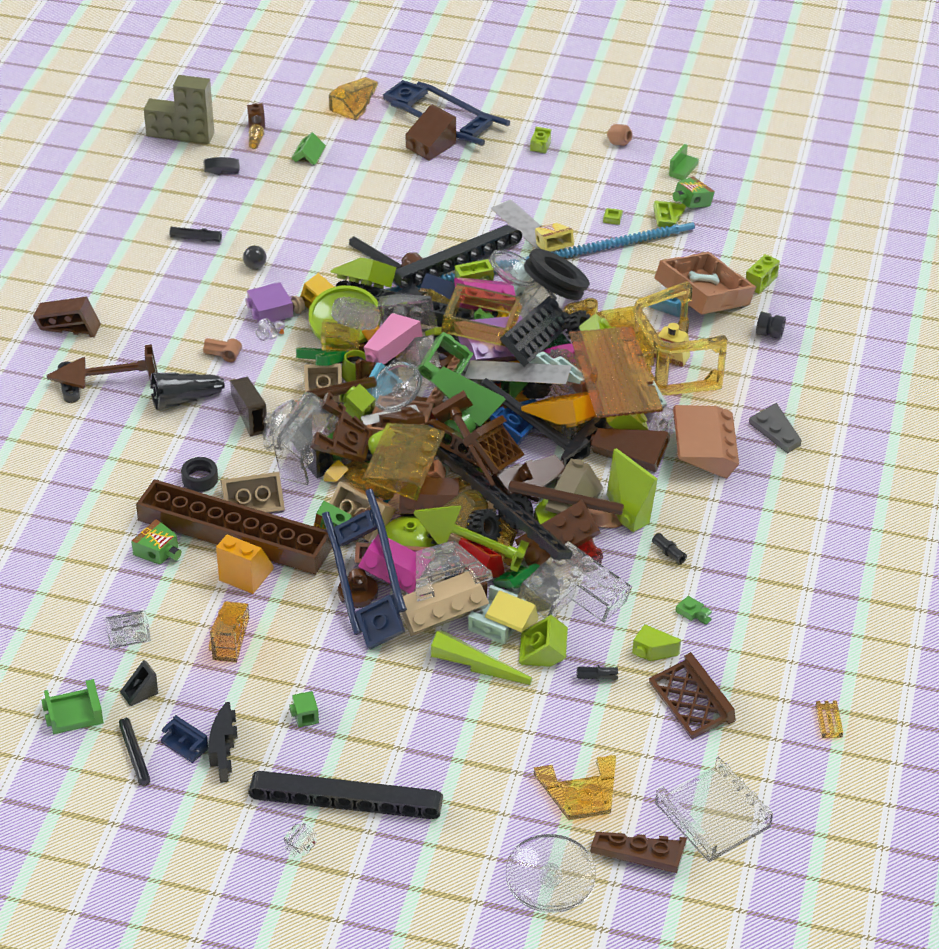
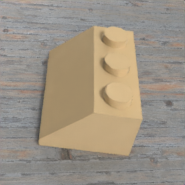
[220,472,285,512]
[329,481,396,542]

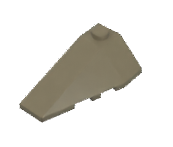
[545,459,603,514]

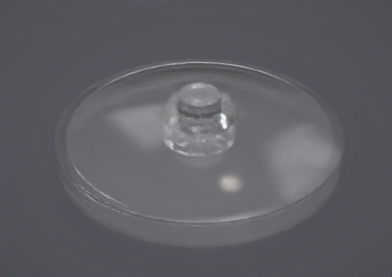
[506,834,596,913]

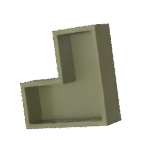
[143,75,214,144]

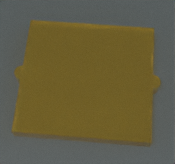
[419,288,455,306]

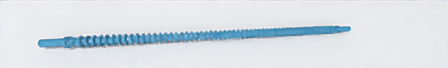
[385,222,695,292]

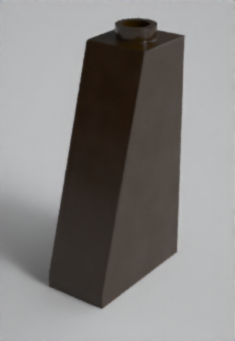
[230,376,268,437]

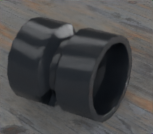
[756,311,786,339]

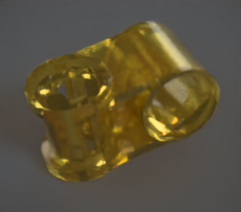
[563,298,598,318]

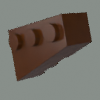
[33,296,101,338]

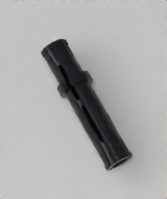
[169,226,222,242]

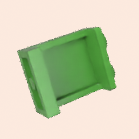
[41,679,104,735]

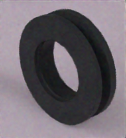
[524,249,590,300]

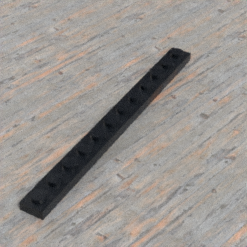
[423,438,573,561]

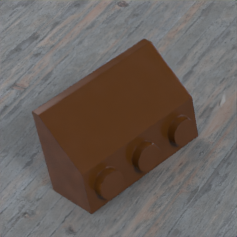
[399,477,459,516]

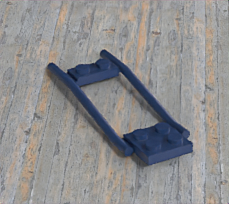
[383,80,510,146]
[322,489,407,649]

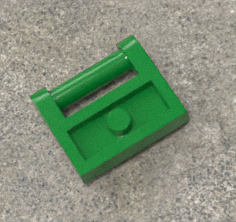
[492,564,541,589]

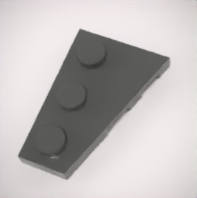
[749,403,802,453]

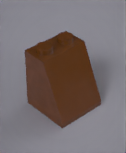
[405,104,456,161]

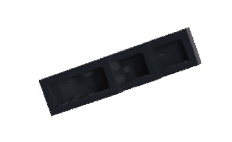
[561,413,606,467]

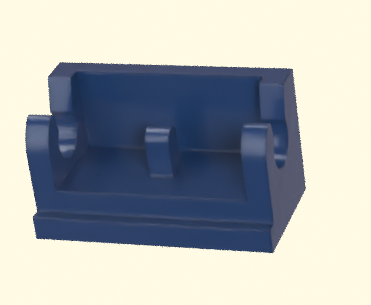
[161,715,208,763]

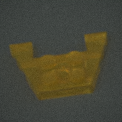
[533,755,616,820]

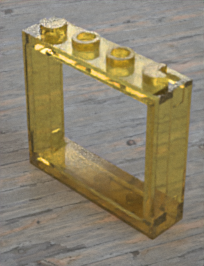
[441,283,522,347]

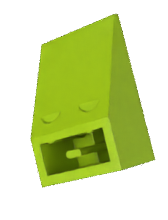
[330,257,396,289]

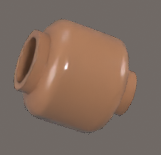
[607,124,633,146]

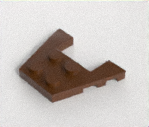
[310,392,373,463]

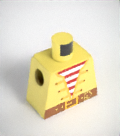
[535,223,574,252]
[652,323,690,367]

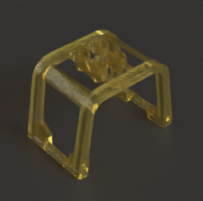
[630,282,728,395]

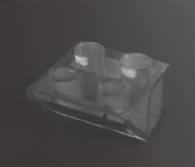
[103,609,151,649]

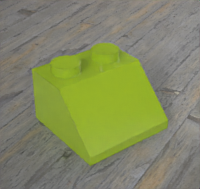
[519,615,568,667]

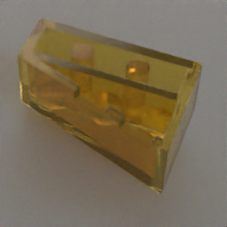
[209,601,250,663]

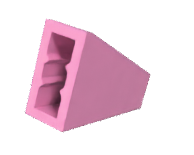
[364,313,423,365]

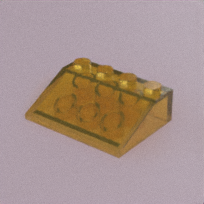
[362,423,445,501]

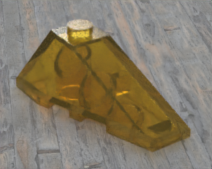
[329,77,378,121]
[344,460,400,500]

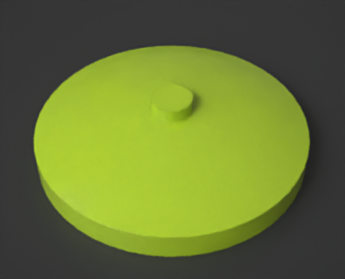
[309,286,381,347]

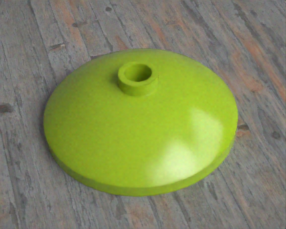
[385,515,437,549]

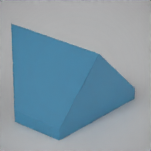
[648,291,686,318]

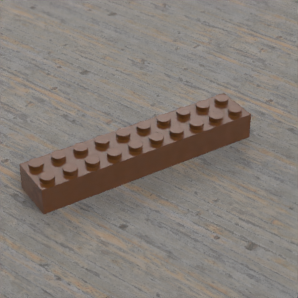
[136,479,332,575]

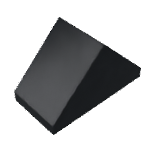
[120,660,159,706]

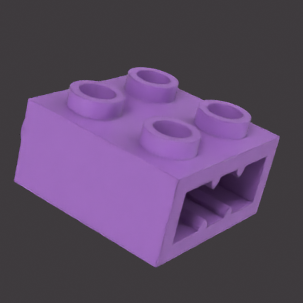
[245,282,293,325]

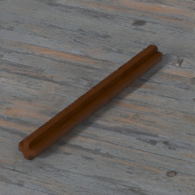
[508,480,624,515]

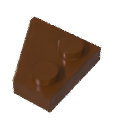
[379,407,425,427]

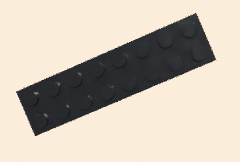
[500,296,569,367]

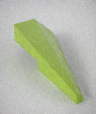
[431,630,532,685]

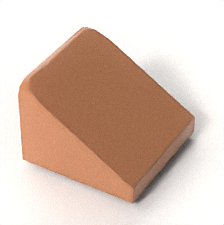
[421,459,446,478]

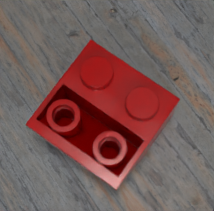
[452,538,505,579]

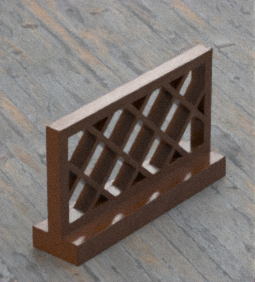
[462,415,525,474]
[649,652,736,739]

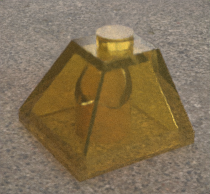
[321,319,361,351]

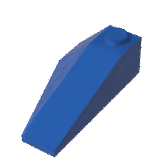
[490,399,542,446]

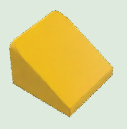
[323,460,348,482]

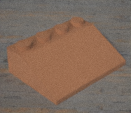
[673,405,739,479]

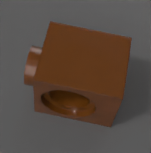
[247,103,265,130]

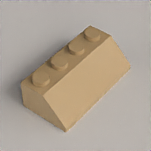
[401,570,489,637]

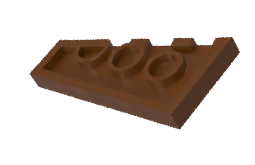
[590,832,687,873]

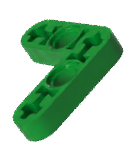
[296,347,346,366]

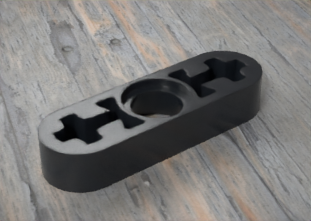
[58,361,80,403]

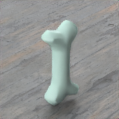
[688,271,720,285]

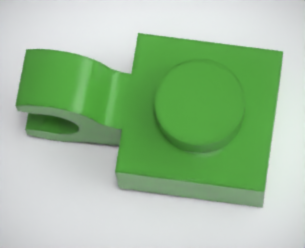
[676,595,712,625]

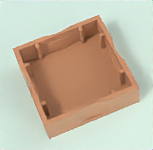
[654,252,756,315]

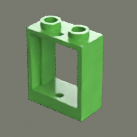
[416,332,473,381]

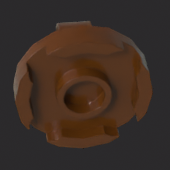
[338,568,378,608]

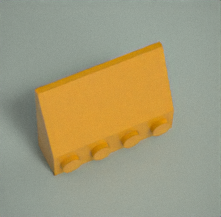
[521,391,604,427]

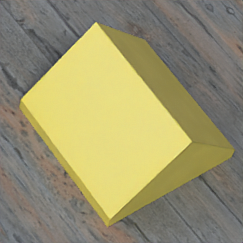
[485,590,538,632]

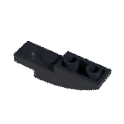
[208,702,238,783]

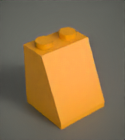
[216,535,274,594]

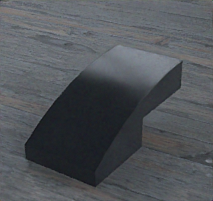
[203,157,240,175]

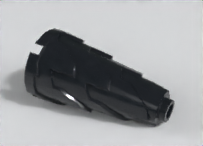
[150,372,225,410]

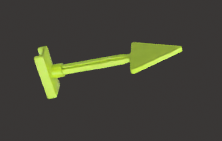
[414,505,529,572]

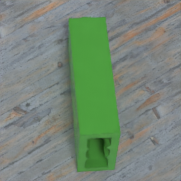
[430,366,506,428]

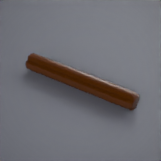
[306,376,377,400]

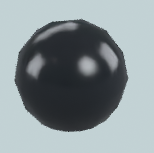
[242,245,267,270]

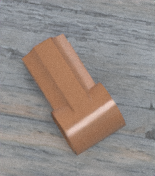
[203,338,242,362]

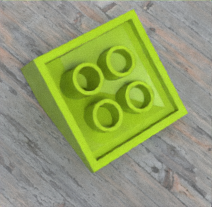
[606,448,658,532]

